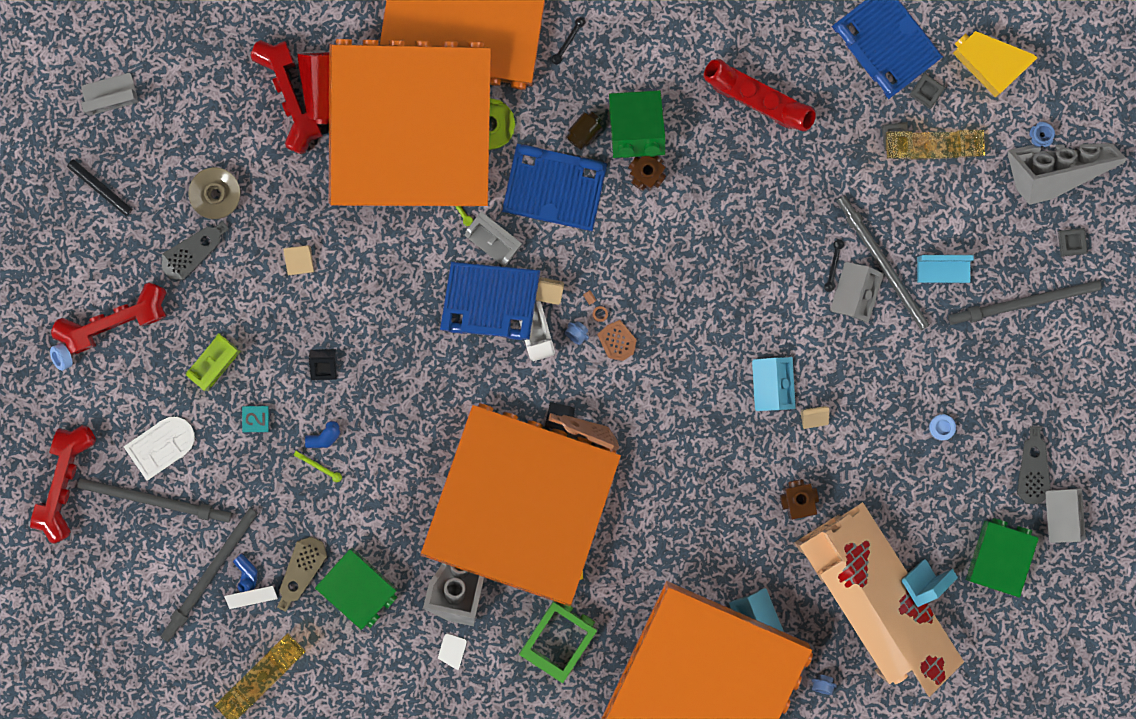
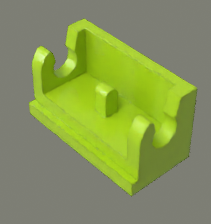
[185,333,241,391]

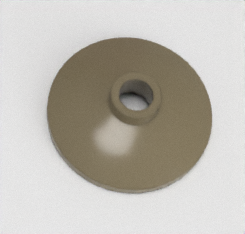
[188,167,241,219]

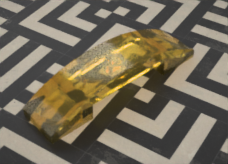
[885,130,985,160]
[214,633,306,719]

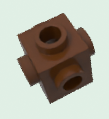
[628,156,667,191]
[780,479,819,520]

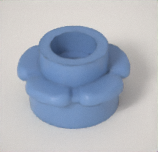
[1029,122,1055,147]
[565,321,589,345]
[812,675,837,695]

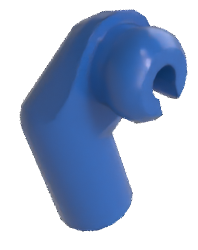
[305,421,340,448]
[233,553,258,592]

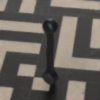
[552,17,585,65]
[824,239,844,292]

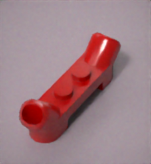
[250,40,323,154]
[703,58,816,132]
[51,282,166,355]
[30,425,96,544]

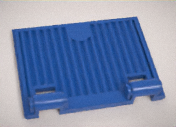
[831,0,943,100]
[502,144,607,231]
[440,262,540,340]

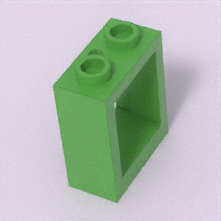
[519,601,597,683]

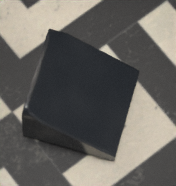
[309,349,337,380]
[545,402,575,433]

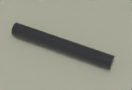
[67,159,133,217]

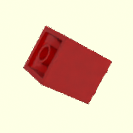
[297,52,329,124]

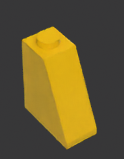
[953,31,1037,97]

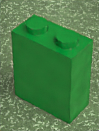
[609,90,665,158]
[965,518,1039,598]
[315,548,398,630]

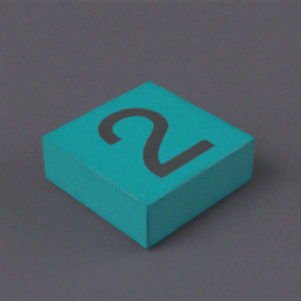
[242,406,269,432]

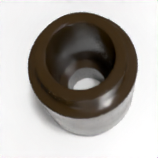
[566,111,603,150]

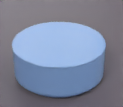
[50,343,72,371]
[929,414,956,440]

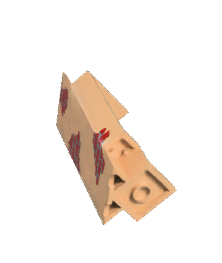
[794,502,964,697]

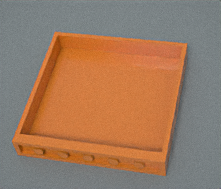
[380,0,545,90]
[329,39,491,206]
[421,403,621,606]
[601,581,813,719]

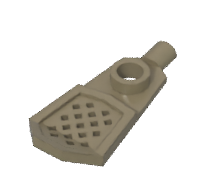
[277,537,328,612]

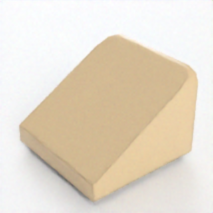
[283,245,314,275]
[536,277,565,305]
[800,406,829,429]

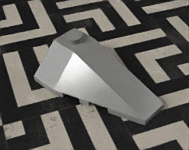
[1008,144,1126,205]
[423,563,485,627]

